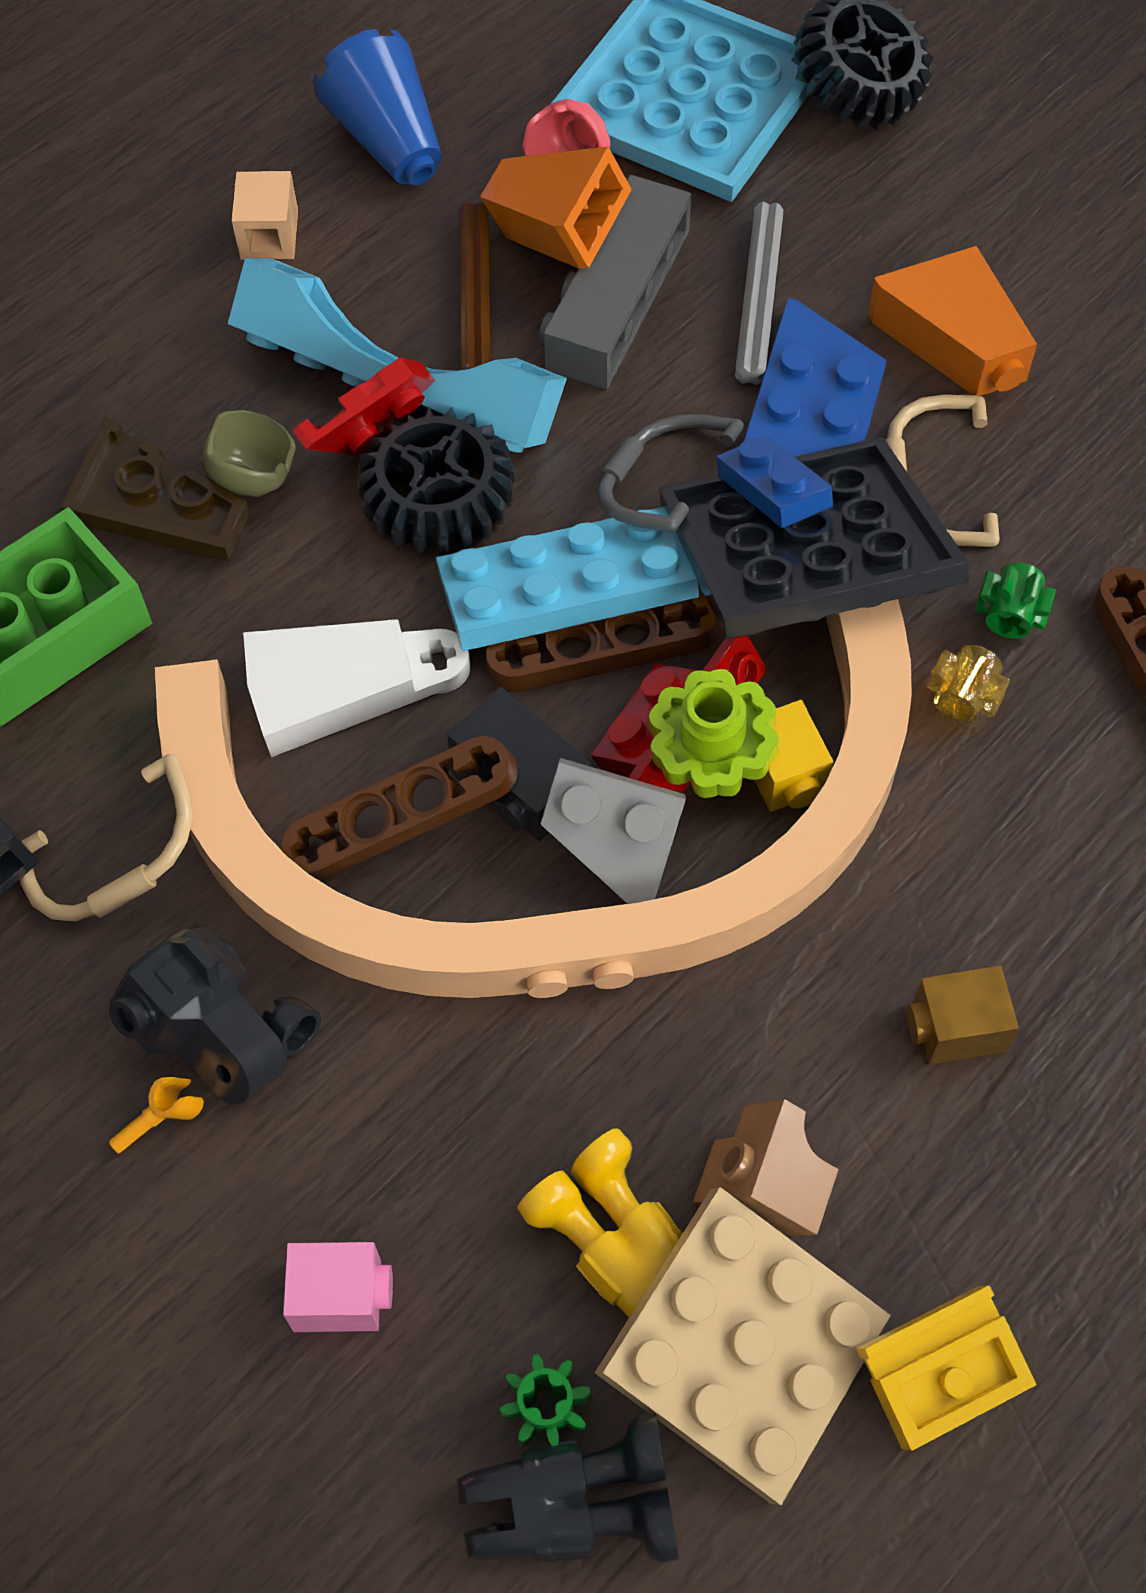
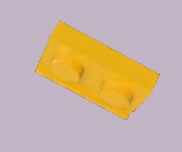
[856,1285,1036,1451]

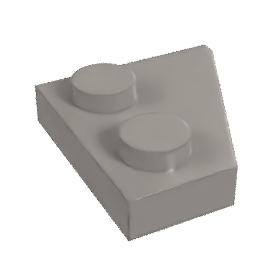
[541,758,686,904]

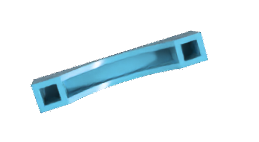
[228,258,567,452]

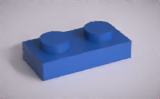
[716,435,833,528]

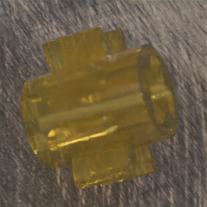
[927,645,1010,723]

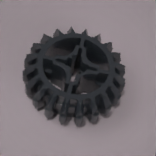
[791,0,934,131]
[356,406,515,556]

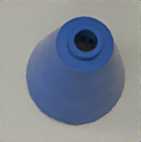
[313,29,442,185]

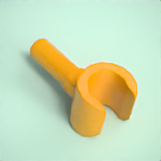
[109,1077,204,1154]

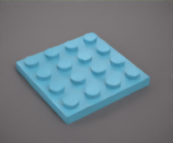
[551,0,808,202]

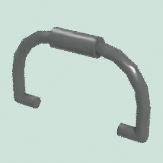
[597,414,744,532]

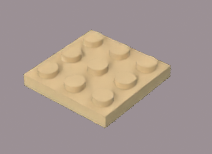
[595,1187,891,1505]

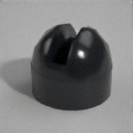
[262,996,321,1056]

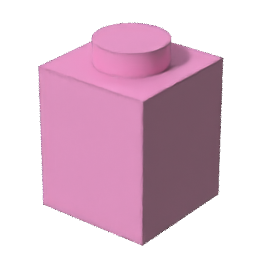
[283,1242,393,1332]

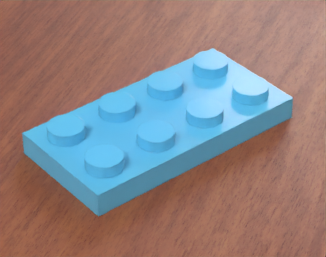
[436,507,699,651]

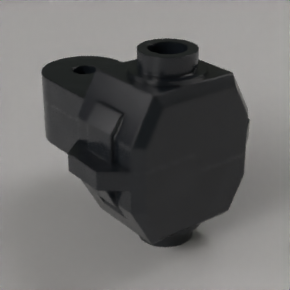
[109,926,287,1105]

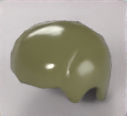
[202,410,296,497]

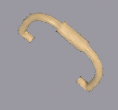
[885,394,1000,547]
[19,754,193,922]

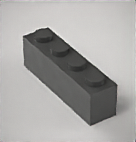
[539,175,691,390]

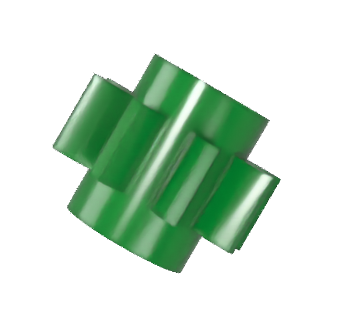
[975,562,1056,639]
[500,1354,591,1448]

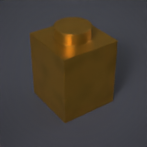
[907,965,1019,1065]

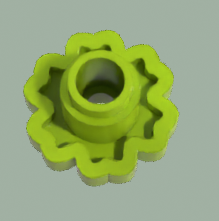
[649,669,779,798]

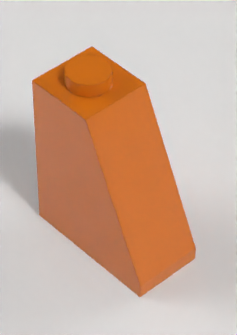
[480,146,632,269]
[868,246,1037,396]

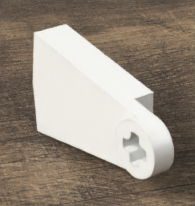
[243,620,471,757]

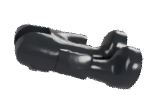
[457,1414,679,1563]

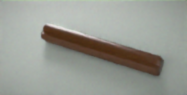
[459,202,491,370]

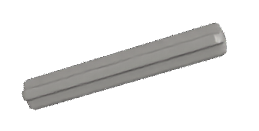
[735,201,784,385]

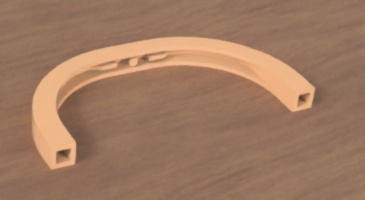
[155,599,912,998]

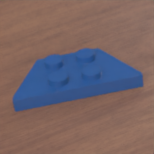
[744,298,887,457]

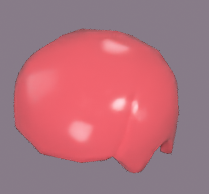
[522,99,611,156]

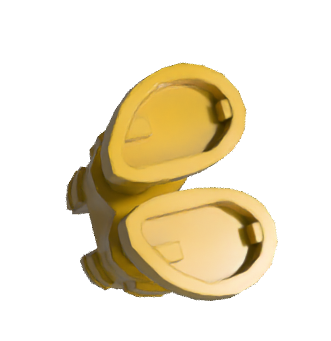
[517,1128,683,1317]

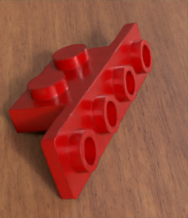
[591,636,766,793]

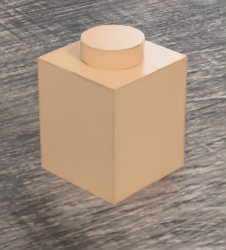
[232,171,298,260]

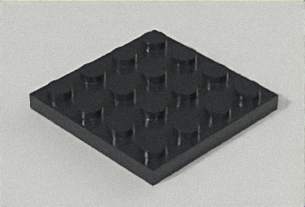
[659,437,969,639]

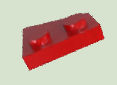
[292,357,435,455]

